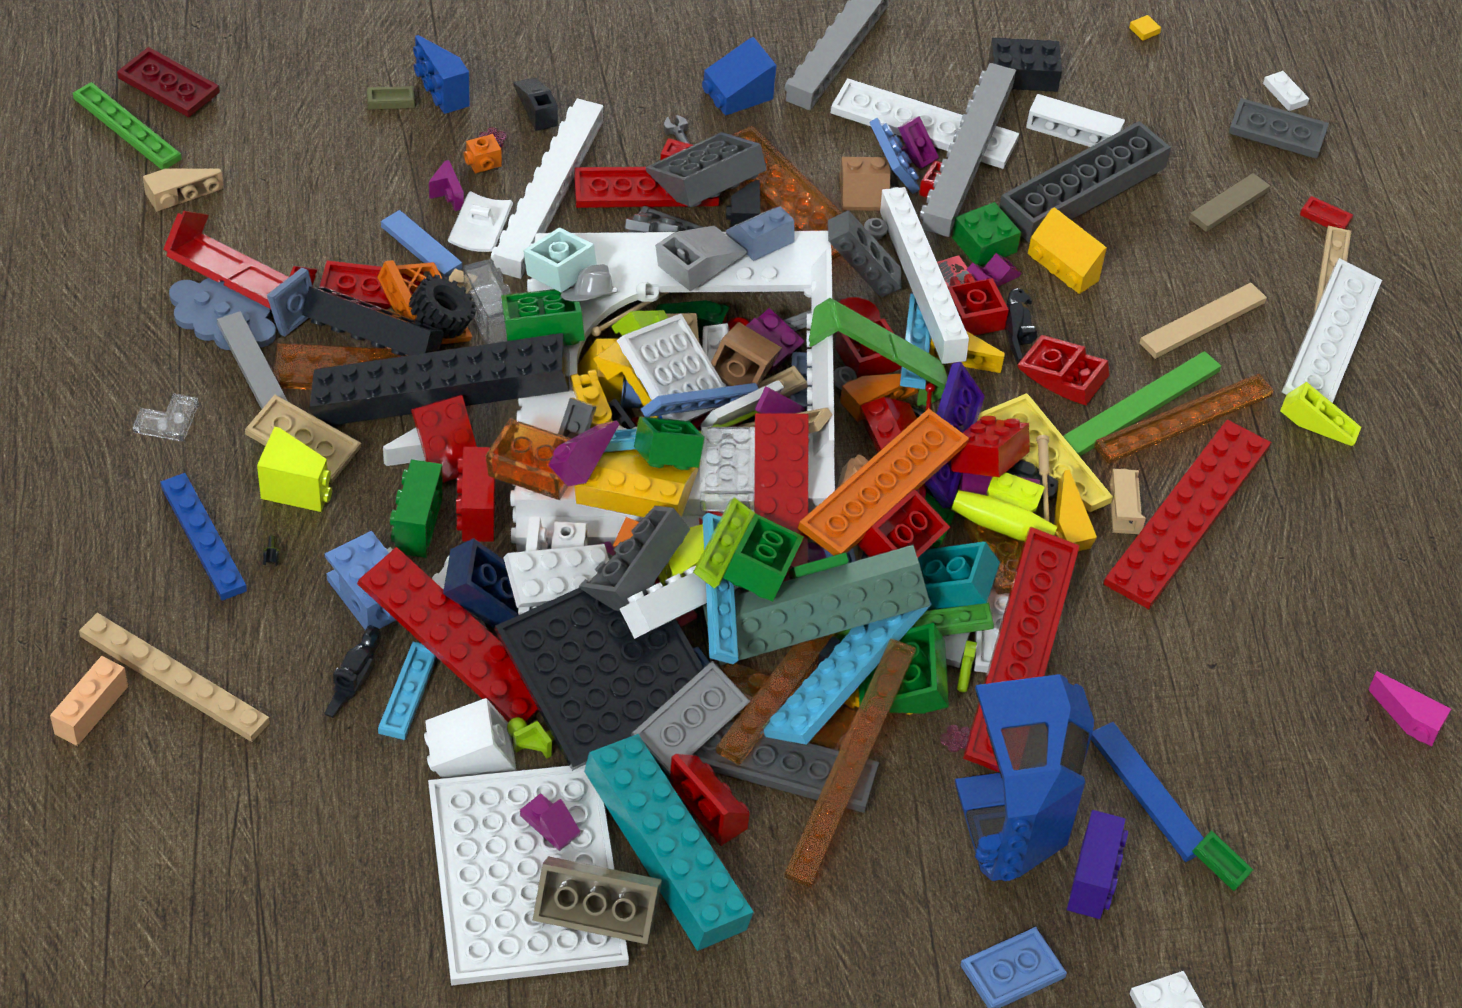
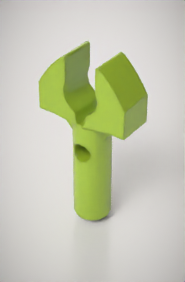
[957,640,977,692]

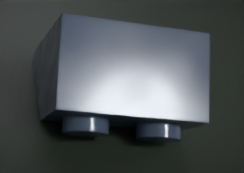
[726,206,794,261]

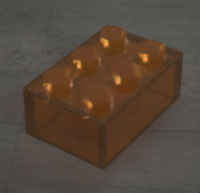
[485,418,571,500]

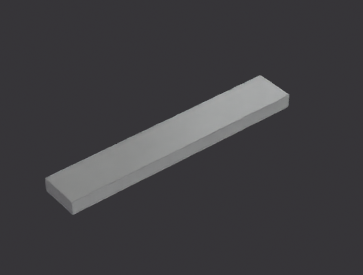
[217,311,288,409]

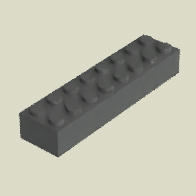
[999,121,1171,243]

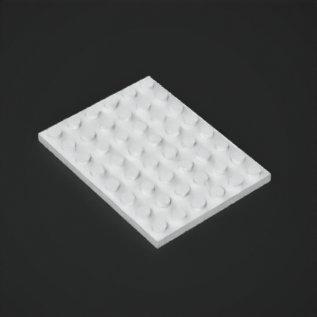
[428,765,629,985]

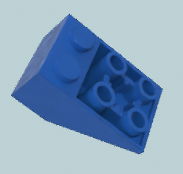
[413,35,470,114]

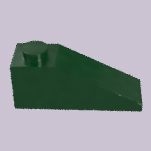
[655,300,729,339]

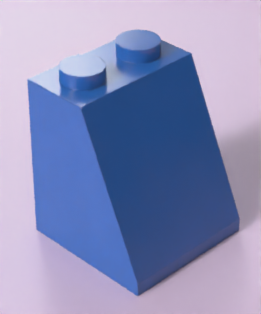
[702,37,776,116]

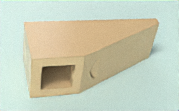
[143,169,224,212]

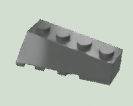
[579,506,690,611]

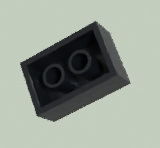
[989,38,1062,92]

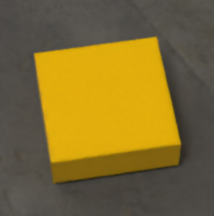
[1129,15,1161,41]

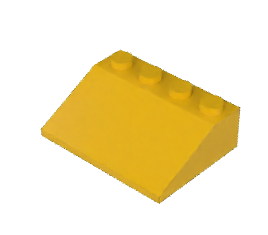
[574,449,701,518]

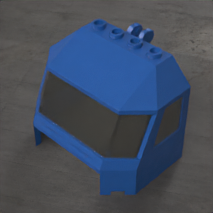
[955,674,1094,881]

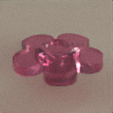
[479,127,506,147]
[940,725,970,752]

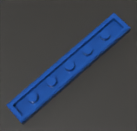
[1091,722,1204,862]

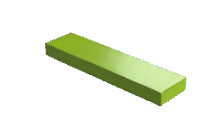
[693,497,755,589]

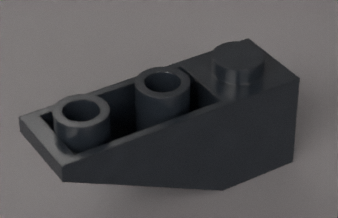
[513,77,558,131]

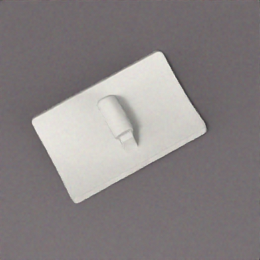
[448,192,513,252]

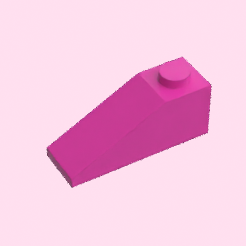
[1368,671,1451,747]

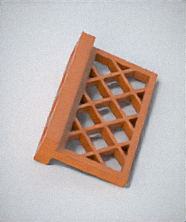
[377,260,473,344]

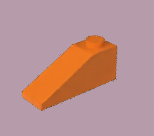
[840,374,919,422]

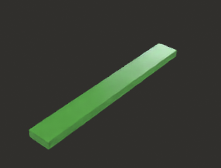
[1063,351,1221,456]

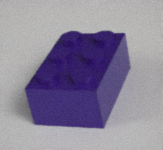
[1067,810,1128,919]

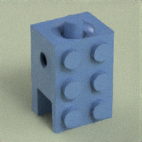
[325,531,396,630]

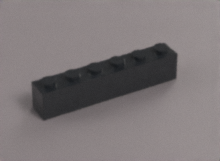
[302,286,444,356]

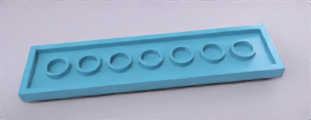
[762,600,931,745]

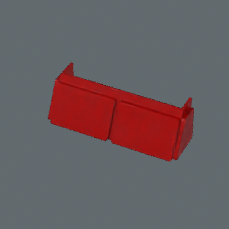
[163,211,318,309]

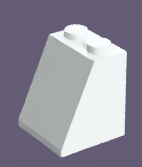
[424,698,517,779]

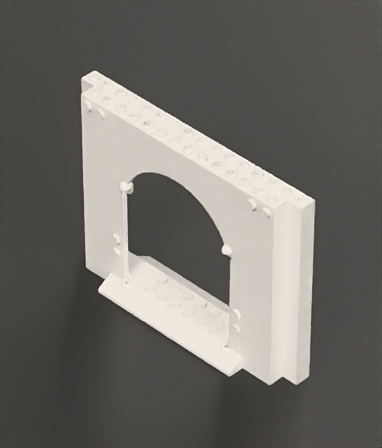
[510,231,835,552]

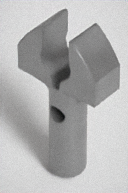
[664,115,690,144]

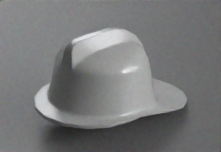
[561,264,618,301]

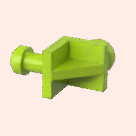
[507,717,555,759]

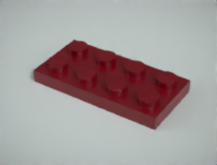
[117,47,220,118]

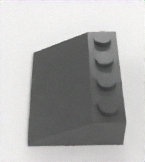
[645,132,767,207]

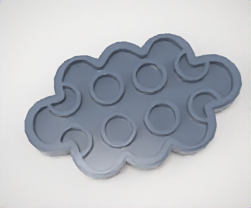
[169,278,276,350]

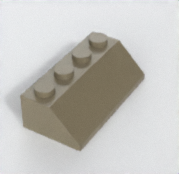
[532,856,662,944]

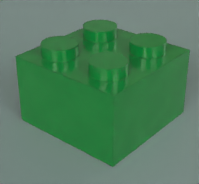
[952,202,1021,266]
[634,416,705,470]

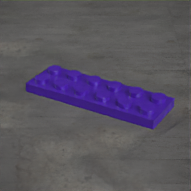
[925,362,985,508]

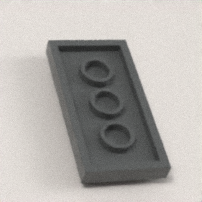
[1229,98,1329,159]

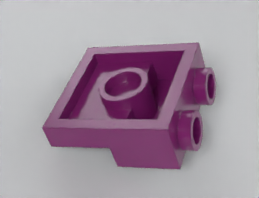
[746,308,805,375]

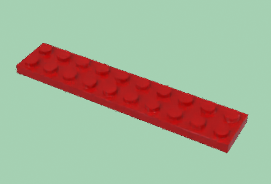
[1103,419,1271,609]
[963,527,1080,773]

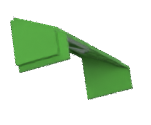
[809,298,947,406]

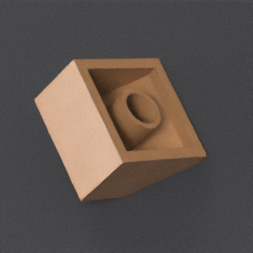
[839,157,890,211]

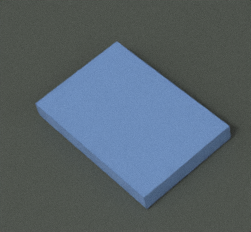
[960,927,1067,1008]

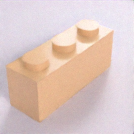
[50,656,128,746]

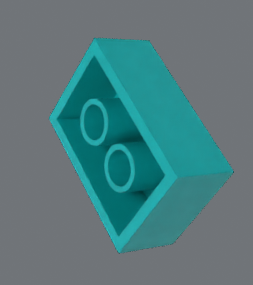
[918,541,1000,610]

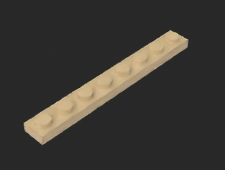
[79,613,270,742]

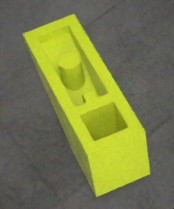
[1280,382,1361,446]

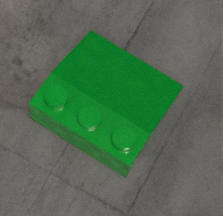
[501,287,585,345]
[859,623,949,714]

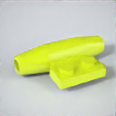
[951,472,1057,541]

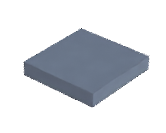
[267,268,313,337]

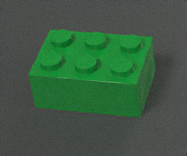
[390,459,443,558]
[723,513,804,602]

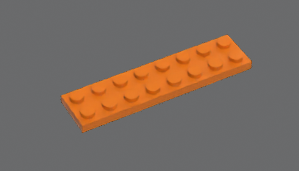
[798,408,969,556]

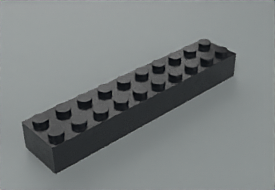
[310,333,570,426]

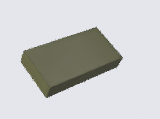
[367,86,415,109]

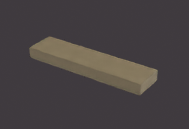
[1189,173,1270,232]

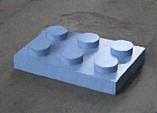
[869,118,920,194]

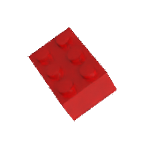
[951,416,1030,477]
[456,447,496,542]
[857,489,950,558]

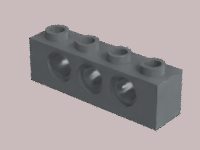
[828,210,902,297]

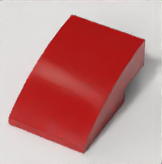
[1018,335,1109,405]

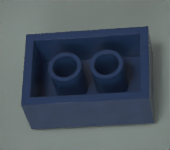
[443,538,519,629]

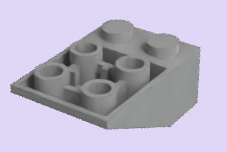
[655,226,747,292]

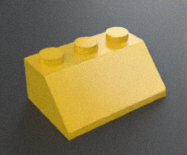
[1028,207,1107,294]

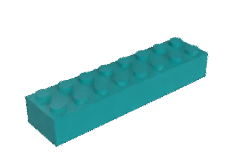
[584,734,754,951]

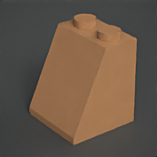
[711,322,782,386]

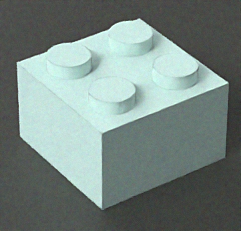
[523,228,597,293]

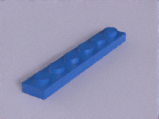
[160,473,247,601]

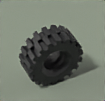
[409,275,476,338]

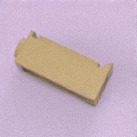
[1109,469,1146,534]

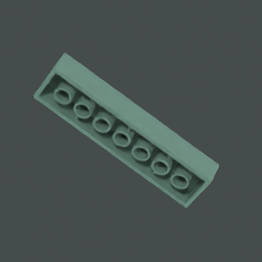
[703,545,930,666]

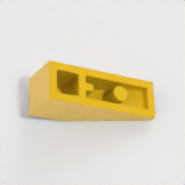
[929,331,1005,373]
[1054,469,1097,551]

